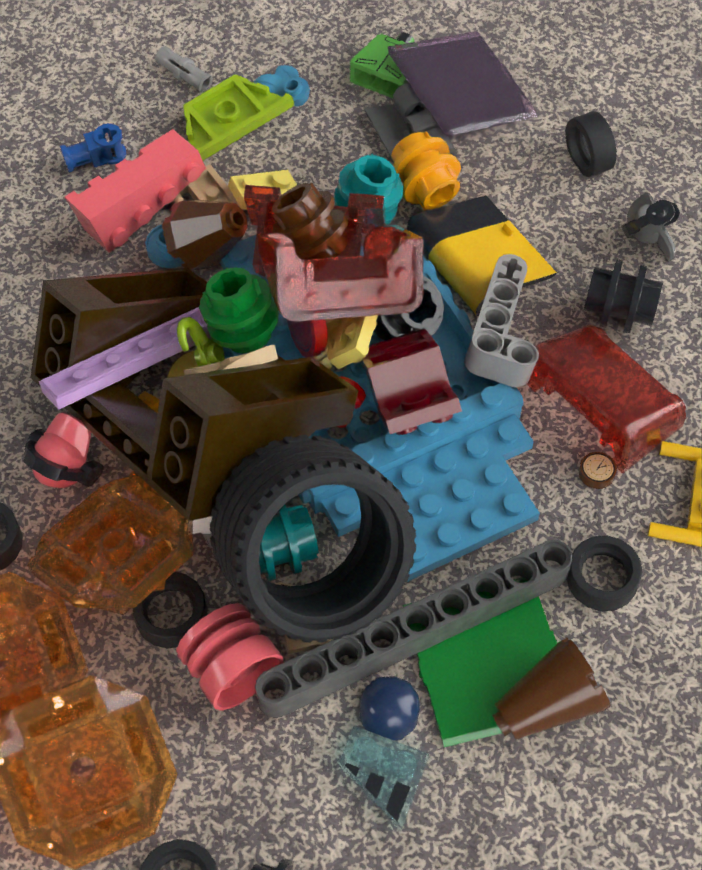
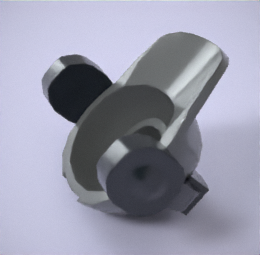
[622,192,680,262]

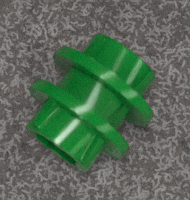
[199,267,279,354]

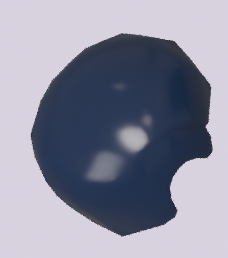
[360,676,420,742]

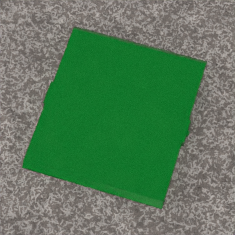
[403,577,558,747]

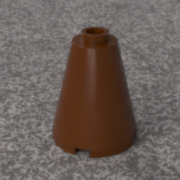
[492,637,611,740]

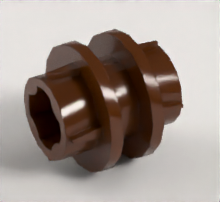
[272,182,348,267]

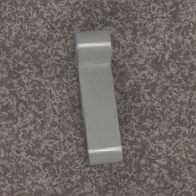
[464,254,539,387]

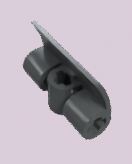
[364,82,457,163]

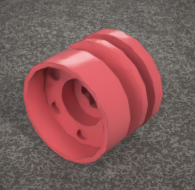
[176,603,283,711]

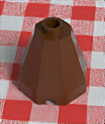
[162,200,248,270]

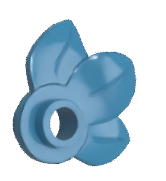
[252,65,310,107]

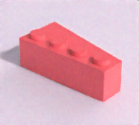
[65,129,206,253]

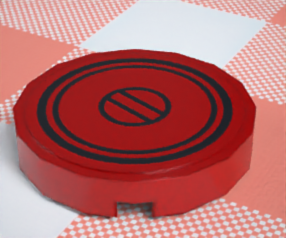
[285,285,328,357]

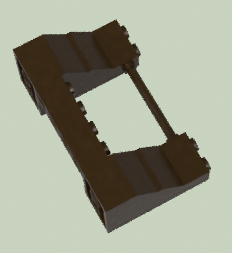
[30,268,358,521]

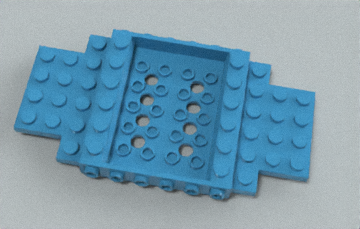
[220,207,540,582]

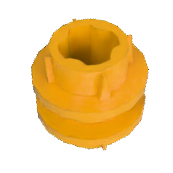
[391,131,461,211]

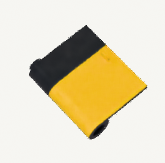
[406,195,557,316]

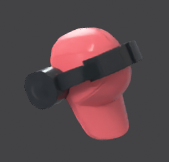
[23,412,104,488]

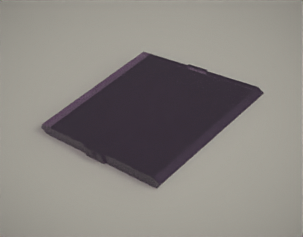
[388,31,537,136]

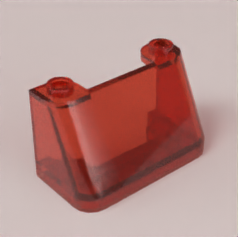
[258,225,423,322]
[527,325,686,474]

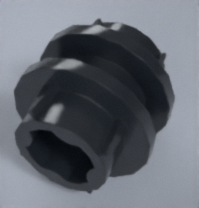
[584,259,663,333]
[368,272,444,341]

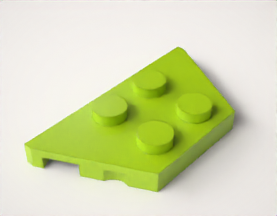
[183,74,295,160]

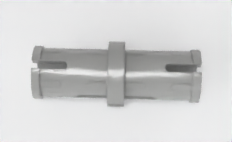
[155,46,213,93]

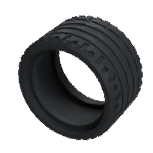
[210,435,416,642]

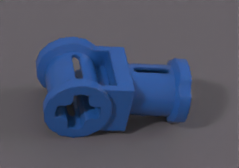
[60,123,127,173]

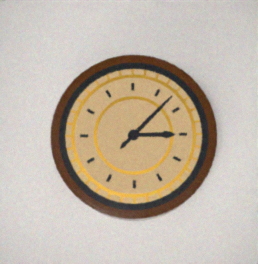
[579,452,617,489]

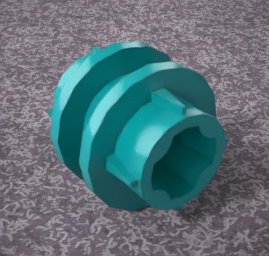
[334,154,404,234]
[259,504,319,582]

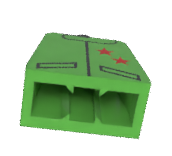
[350,32,418,98]

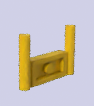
[648,441,702,547]

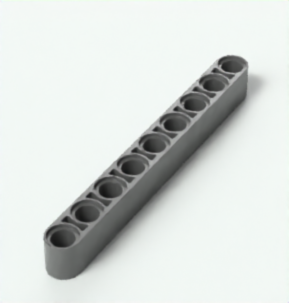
[255,540,572,718]

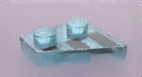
[339,726,430,830]

